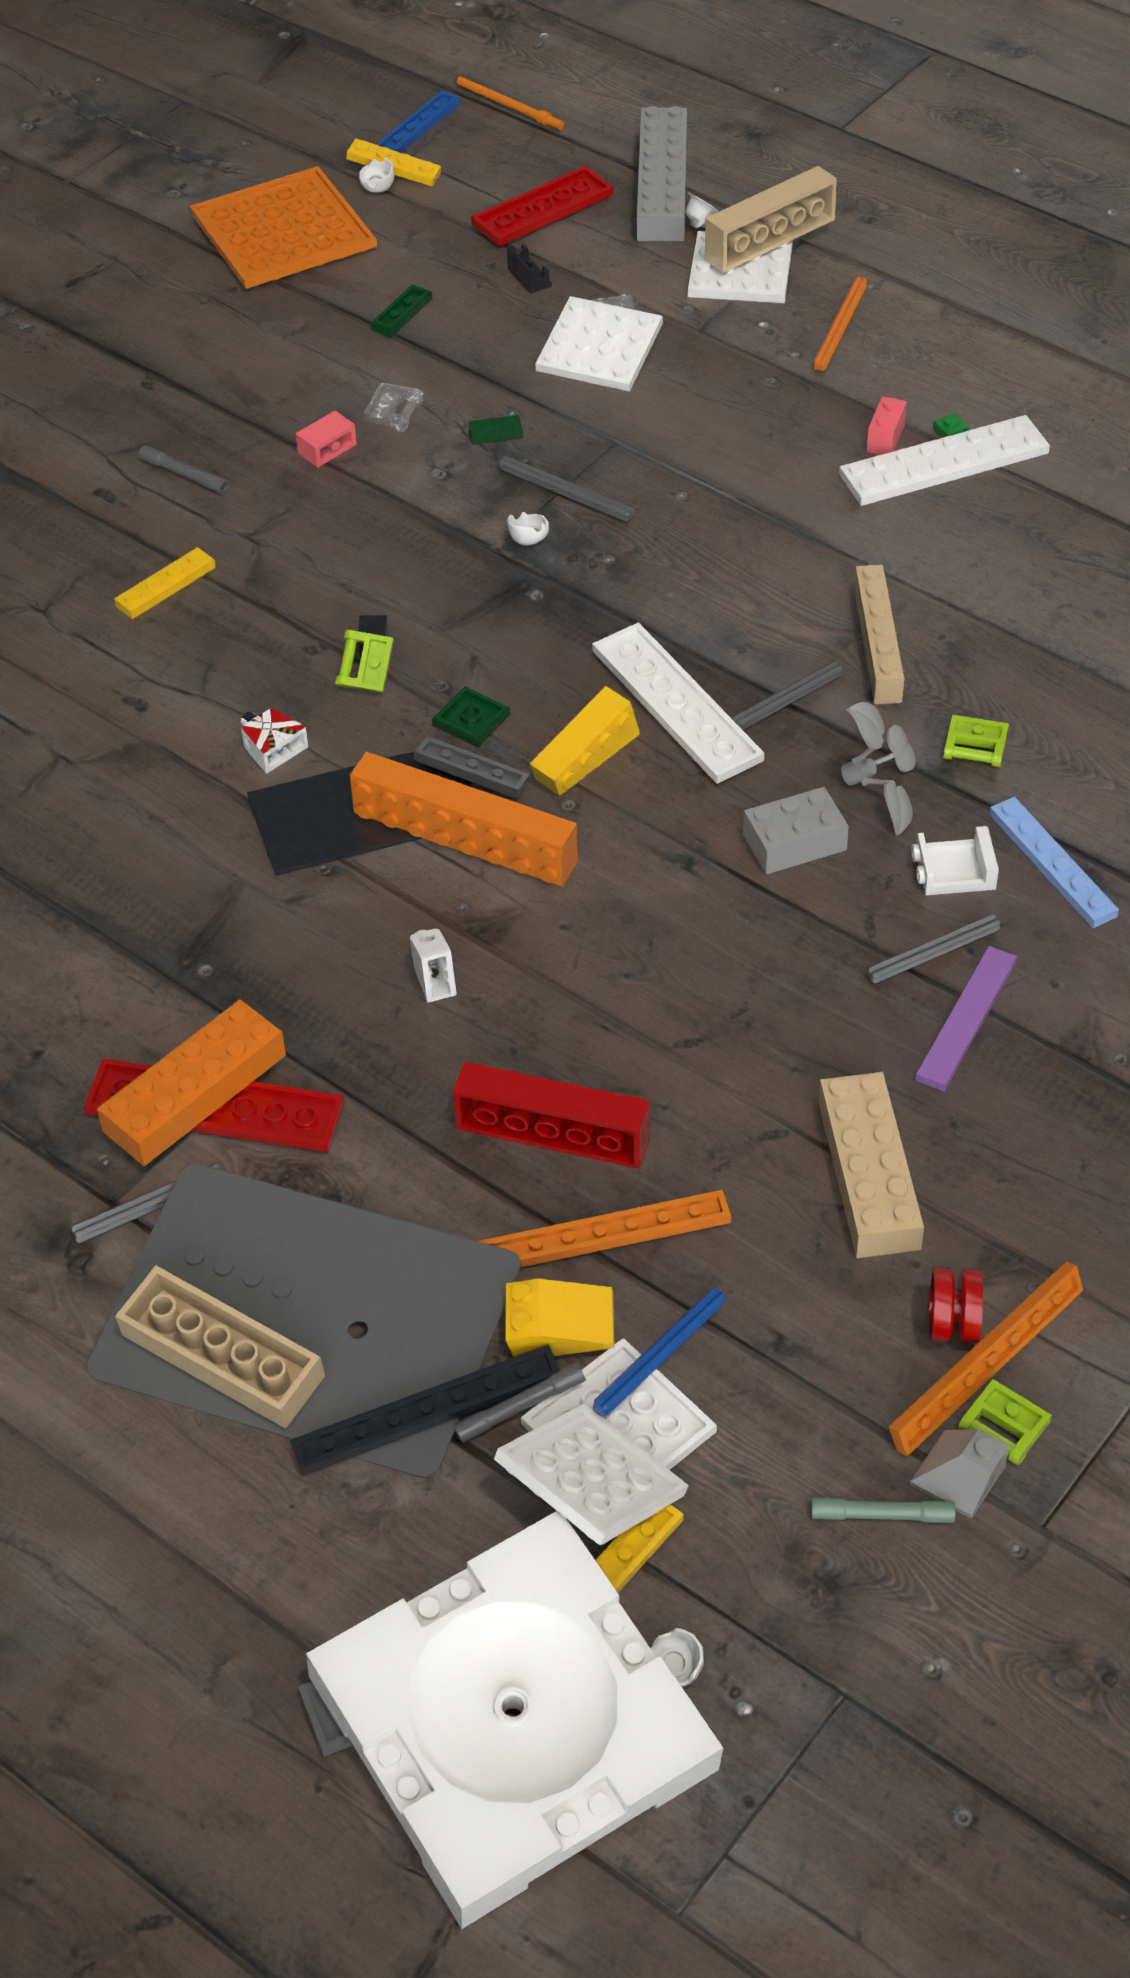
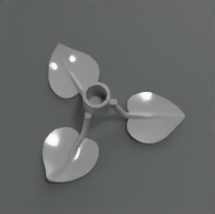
[841,702,916,836]

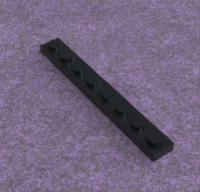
[290,1344,560,1475]

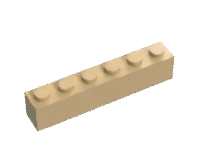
[854,565,904,704]

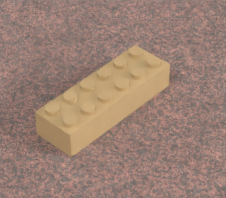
[705,166,837,273]
[819,1072,924,1258]
[115,1265,325,1429]

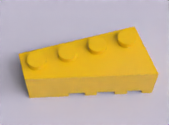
[530,686,640,796]

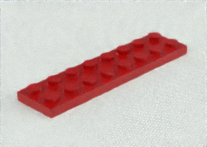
[83,1058,345,1153]

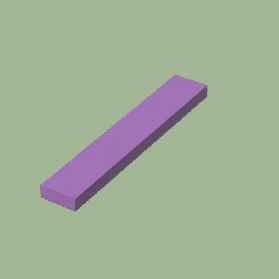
[915,946,1017,1092]

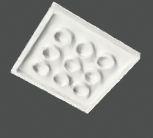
[688,231,793,303]
[535,296,663,392]
[521,1338,717,1470]
[494,1404,689,1546]

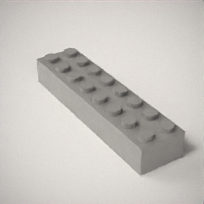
[637,106,687,241]

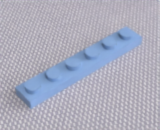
[989,796,1119,928]

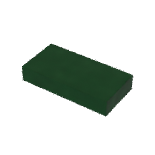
[469,415,523,444]

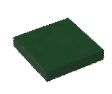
[432,686,511,748]

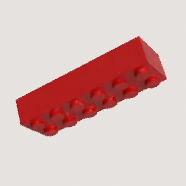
[453,1062,650,1169]

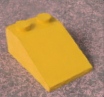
[506,1279,615,1357]

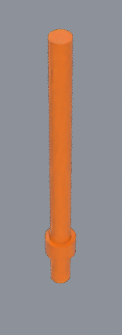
[456,76,564,130]

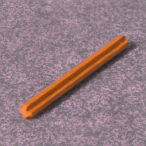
[813,276,867,372]

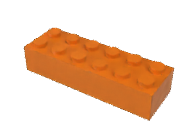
[97,999,286,1166]

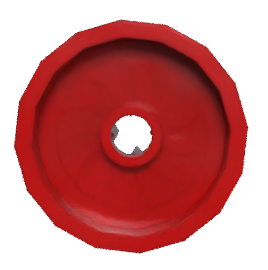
[927,1266,983,1344]

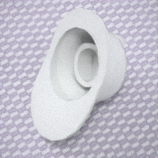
[685,192,719,228]

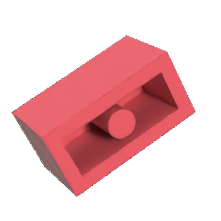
[867,396,907,455]
[296,411,357,468]

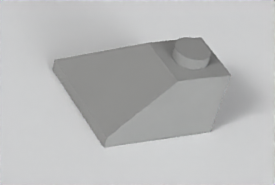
[910,1429,1009,1519]

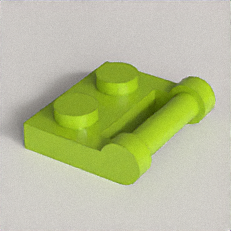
[335,630,394,694]
[943,715,1009,768]
[958,1379,1052,1465]

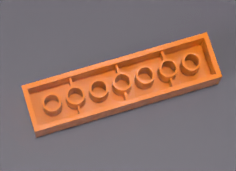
[350,751,578,887]

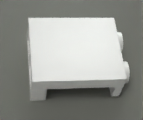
[911,826,999,896]

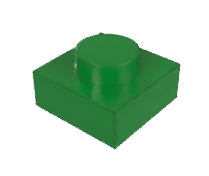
[933,412,969,438]

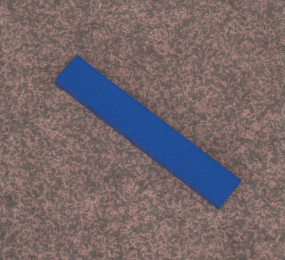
[376,91,460,153]

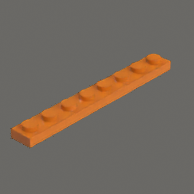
[478,1190,731,1268]
[889,1261,1084,1457]

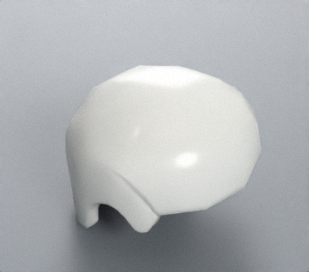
[359,158,394,193]
[507,512,549,546]
[651,1628,704,1687]

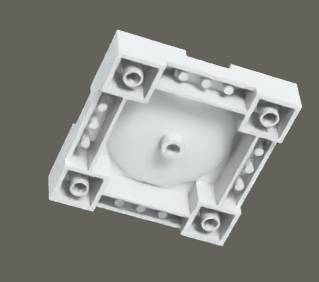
[306,1511,723,1929]

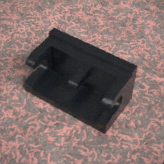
[507,243,552,294]

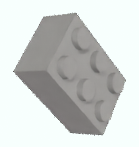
[743,787,849,874]

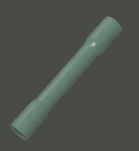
[812,1498,955,1523]

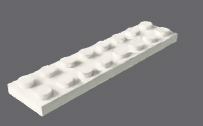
[839,415,1050,506]
[592,622,764,784]

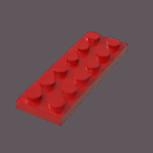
[471,165,614,246]

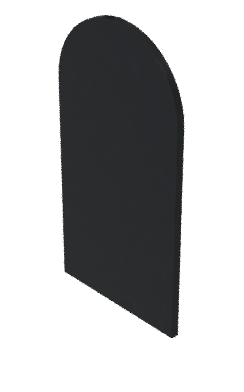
[247,752,472,876]

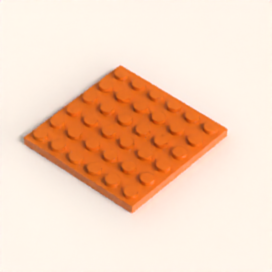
[190,166,377,289]

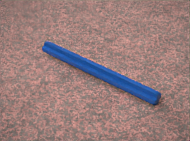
[593,1288,725,1416]

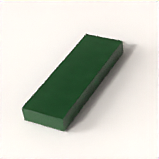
[370,284,433,337]

